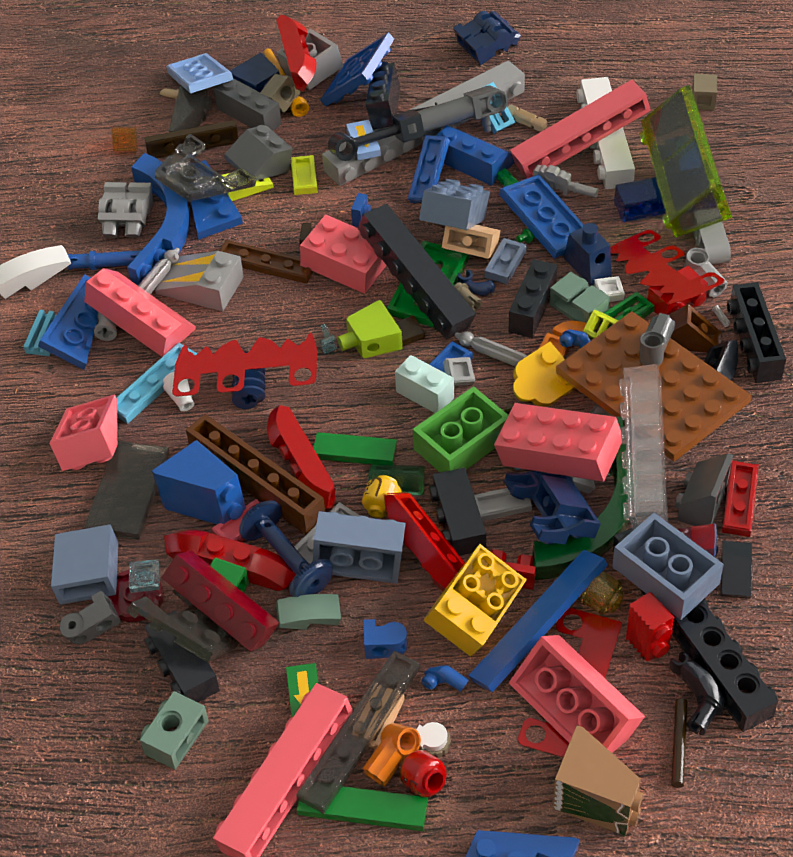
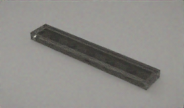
[296,651,420,814]

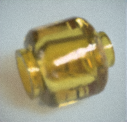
[580,571,624,614]

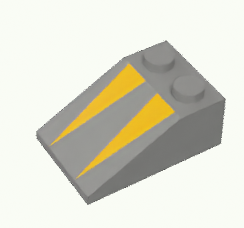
[155,251,244,311]

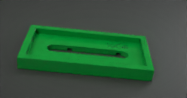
[387,241,469,327]

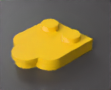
[513,342,576,407]

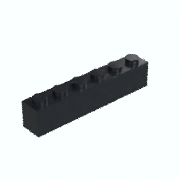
[358,204,476,340]

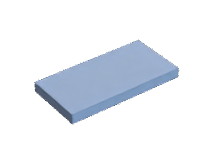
[166,53,233,93]

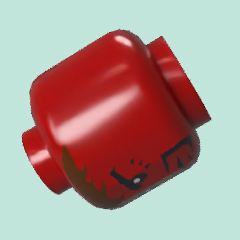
[400,750,447,797]

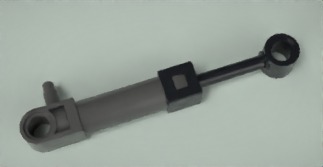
[328,85,508,161]

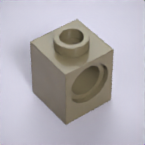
[260,74,301,113]
[692,74,717,111]

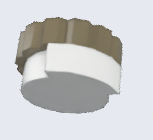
[416,722,451,758]

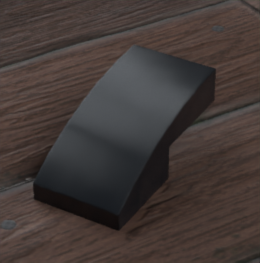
[721,541,752,599]

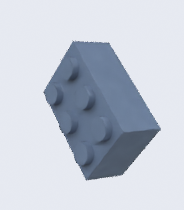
[419,179,490,230]
[313,511,405,584]
[612,513,724,620]

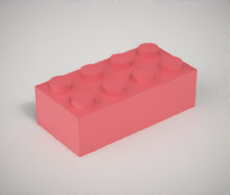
[494,403,623,482]

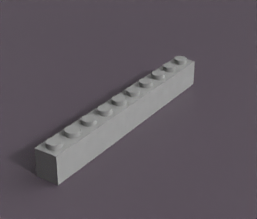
[322,61,525,186]

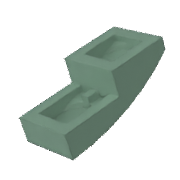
[276,594,341,630]

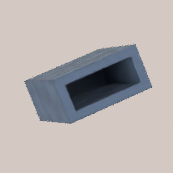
[51,524,118,605]

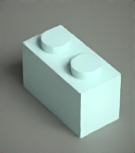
[395,355,454,413]

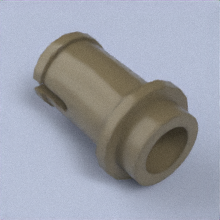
[454,282,482,312]

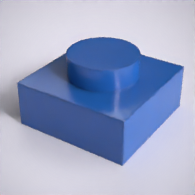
[351,193,371,228]

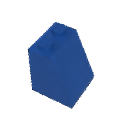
[152,440,246,524]

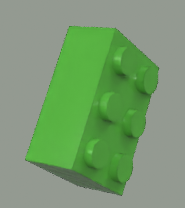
[413,386,509,472]

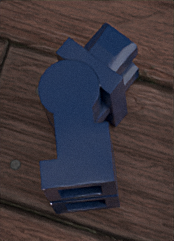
[453,11,521,66]

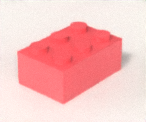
[300,214,387,294]

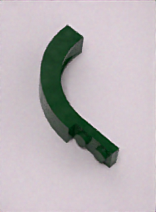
[532,416,640,580]

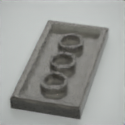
[84,440,170,540]

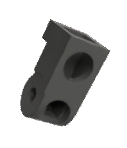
[60,590,121,645]

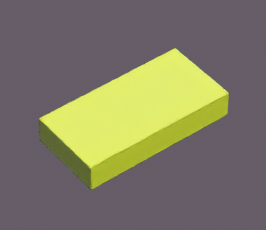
[291,155,318,195]

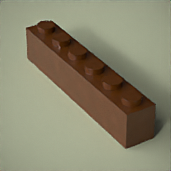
[186,414,325,535]

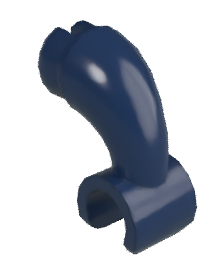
[457,270,495,296]

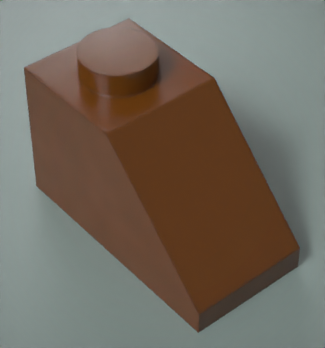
[669,304,722,353]

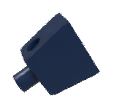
[230,52,282,93]
[564,223,612,286]

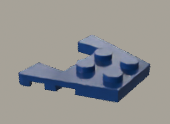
[466,830,580,857]

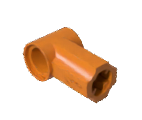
[362,723,421,786]

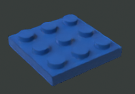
[320,32,394,106]

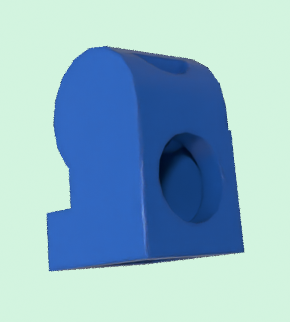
[363,619,408,659]

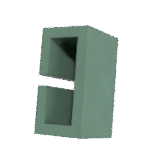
[550,272,610,323]

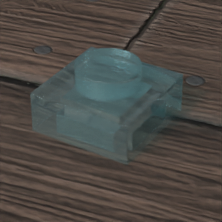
[129,559,160,593]

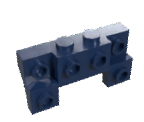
[503,471,601,545]

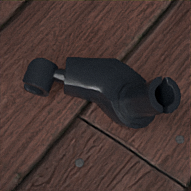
[670,652,725,735]

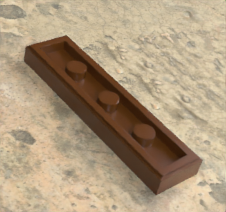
[219,240,314,284]

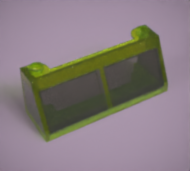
[639,85,733,238]

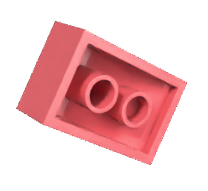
[49,394,118,471]

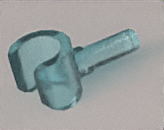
[319,324,337,354]

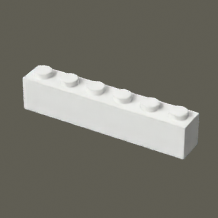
[577,77,635,189]

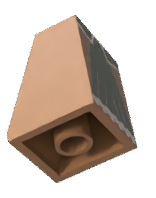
[553,725,644,836]

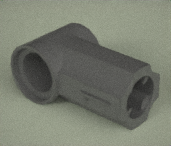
[639,313,675,367]

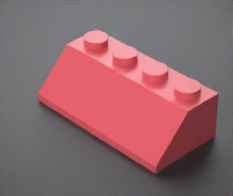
[84,268,196,357]
[509,635,645,753]

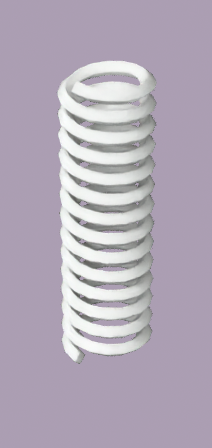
[712,305,730,327]

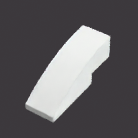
[0,245,71,299]

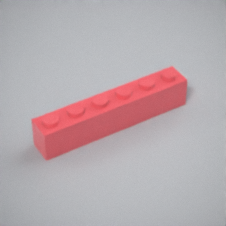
[510,80,651,179]
[213,683,353,857]

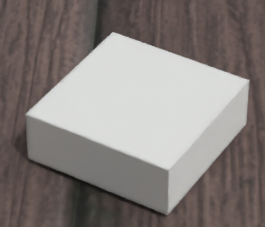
[594,276,625,302]

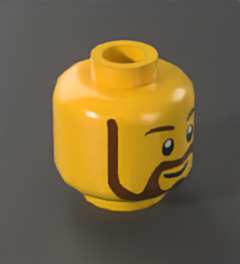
[362,475,402,519]

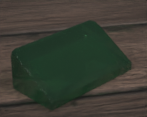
[368,465,425,495]

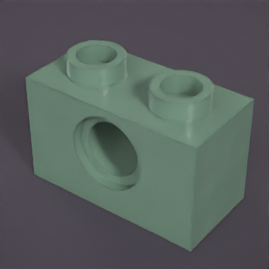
[140,691,209,770]

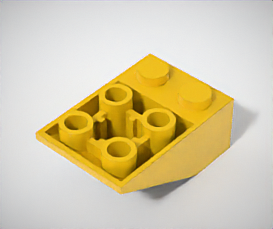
[423,544,527,656]

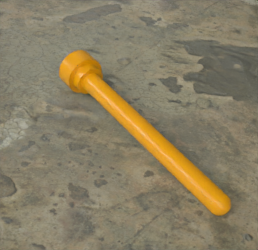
[264,48,309,117]

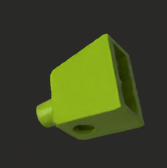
[337,300,403,358]

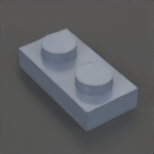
[485,238,526,285]

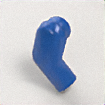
[559,329,591,348]
[422,665,469,692]

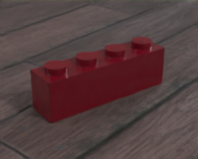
[161,550,280,652]

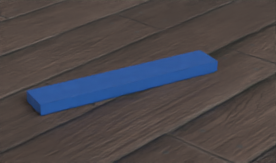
[468,550,608,692]

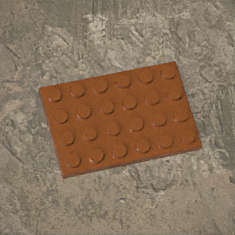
[556,311,751,462]

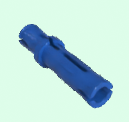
[68,250,142,270]

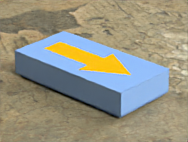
[346,120,381,160]

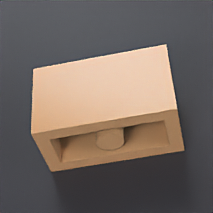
[442,225,501,259]

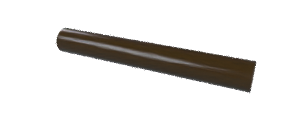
[671,698,688,788]

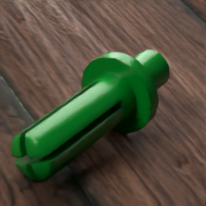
[516,229,535,243]

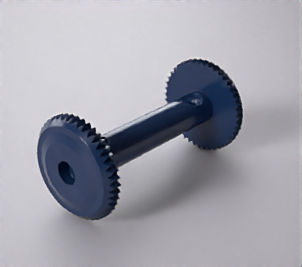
[239,501,333,597]

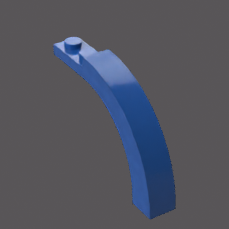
[128,153,190,285]

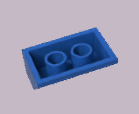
[436,126,515,186]

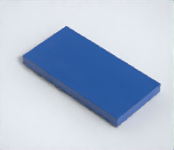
[499,175,584,259]

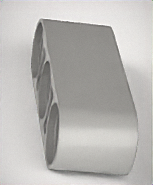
[690,206,731,264]

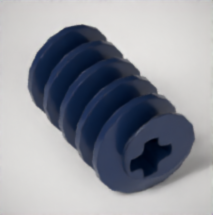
[232,352,266,410]

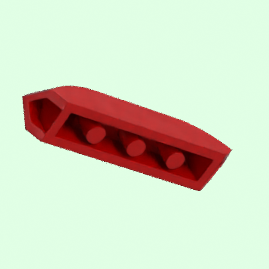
[276,14,317,91]
[267,405,336,509]
[384,492,465,592]
[164,530,296,591]

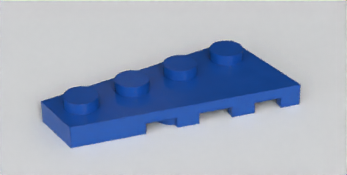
[184,160,243,240]
[38,274,98,370]

